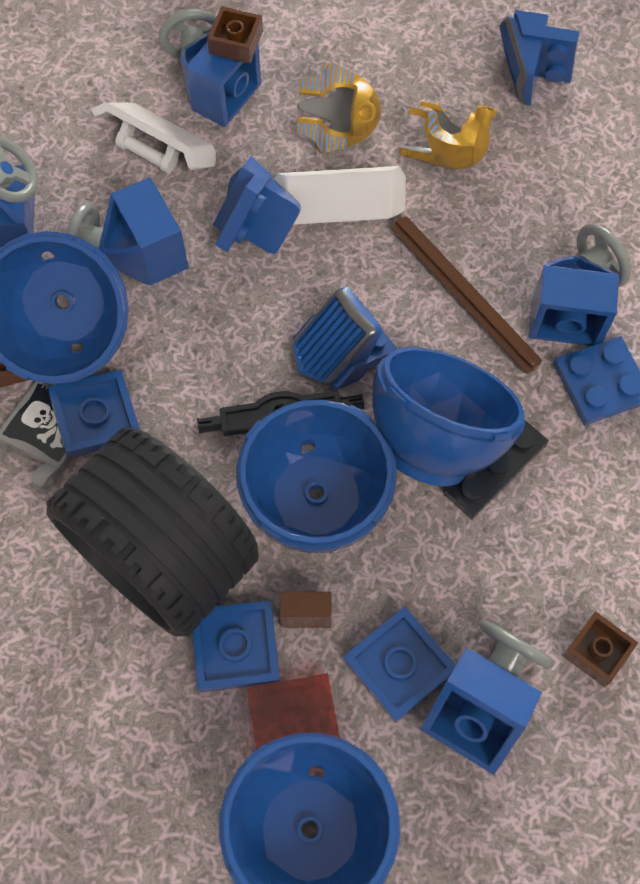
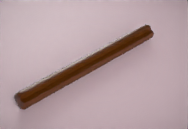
[392,216,542,374]

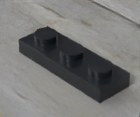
[444,419,549,520]

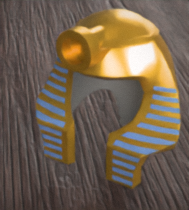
[296,62,381,153]
[399,99,497,170]

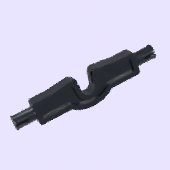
[197,391,364,436]

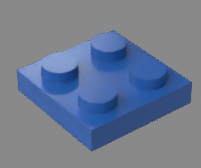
[553,336,640,426]
[48,370,140,458]
[193,600,280,693]
[343,606,456,724]

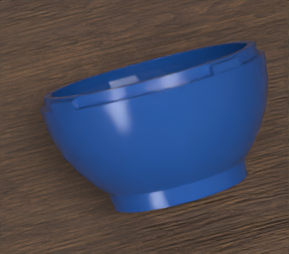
[0,231,129,384]
[372,347,525,486]
[236,400,397,553]
[219,733,400,884]

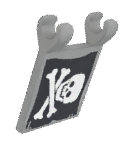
[0,382,69,494]

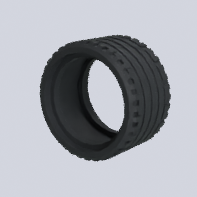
[47,428,258,637]

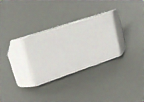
[91,103,216,174]
[274,166,406,225]

